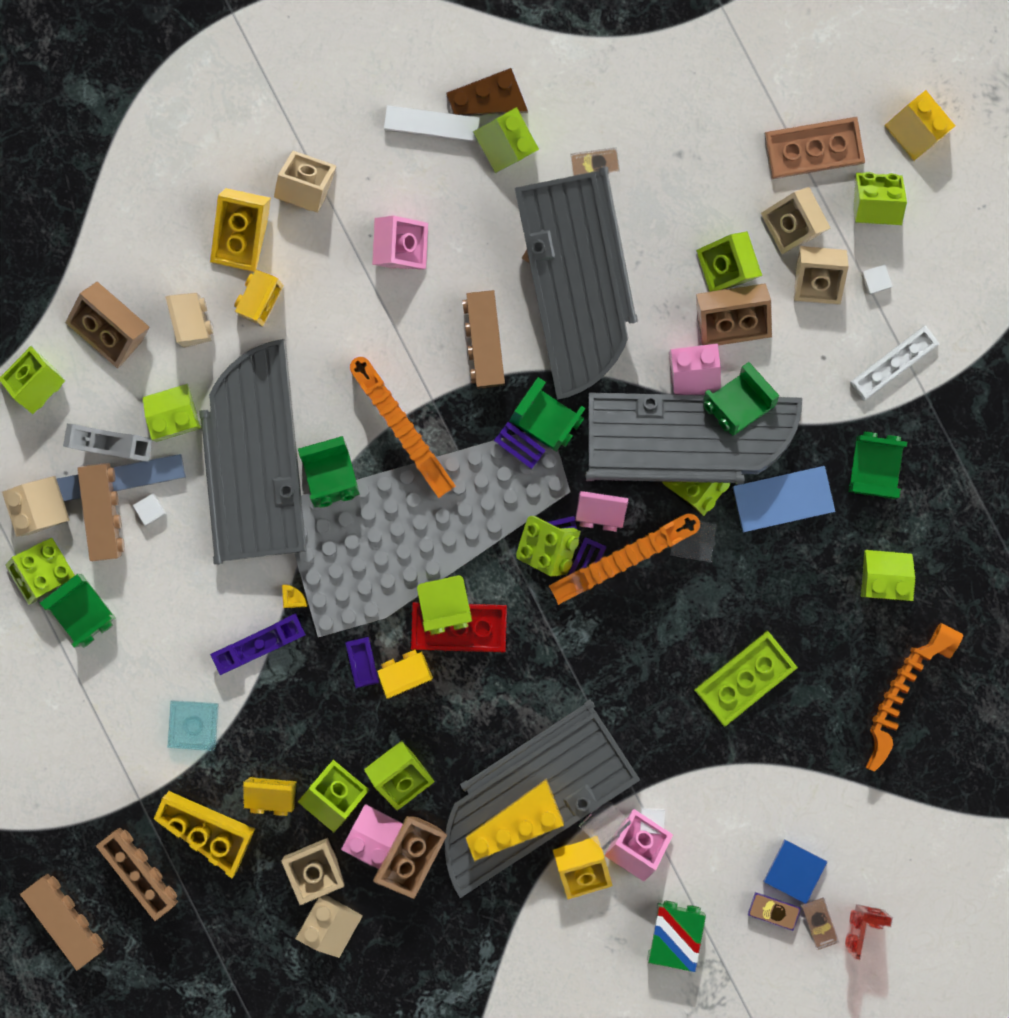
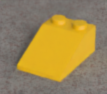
[210,188,271,272]

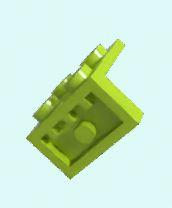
[5,538,75,605]

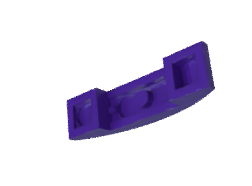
[210,614,306,675]

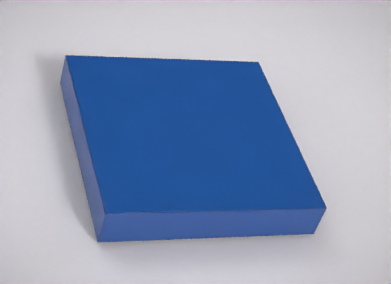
[763,839,827,904]

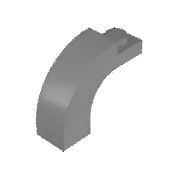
[63,423,152,462]

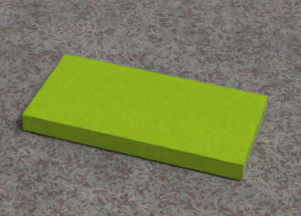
[694,631,798,727]

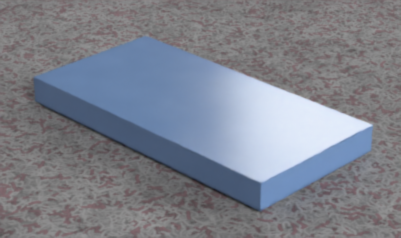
[732,466,835,532]

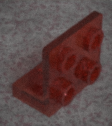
[845,904,893,960]

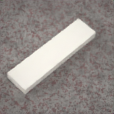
[384,105,480,143]
[850,325,939,401]

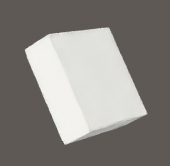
[862,265,893,295]
[133,493,166,526]
[640,808,665,834]

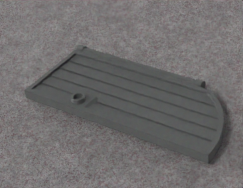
[515,166,638,400]
[199,339,307,565]
[586,393,802,484]
[445,699,640,898]

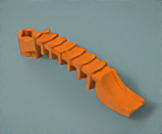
[350,357,456,498]
[549,513,700,605]
[865,623,963,771]

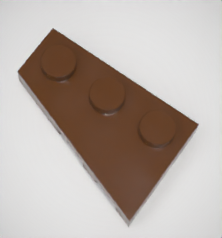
[446,68,528,116]

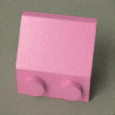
[372,215,428,270]
[669,344,721,395]
[575,491,628,532]
[341,804,403,869]
[605,809,673,881]

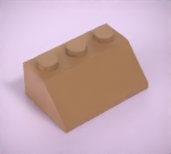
[65,281,150,369]
[696,283,772,345]
[373,816,447,899]

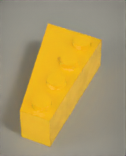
[466,778,564,861]
[154,791,255,878]

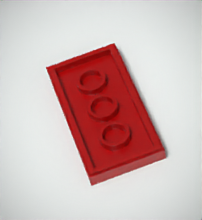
[411,602,507,652]

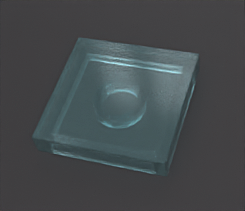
[167,700,219,751]

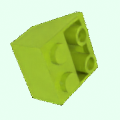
[853,172,907,225]

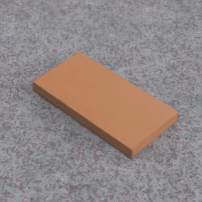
[764,117,865,179]

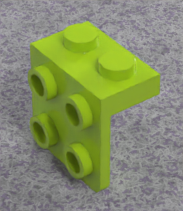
[663,481,730,516]
[516,516,581,576]
[417,575,472,635]

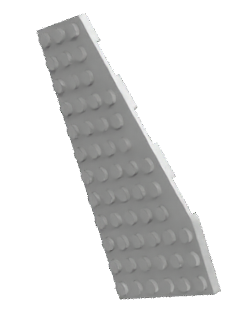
[294,432,570,637]

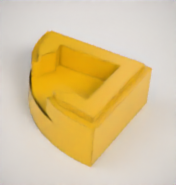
[282,585,308,608]

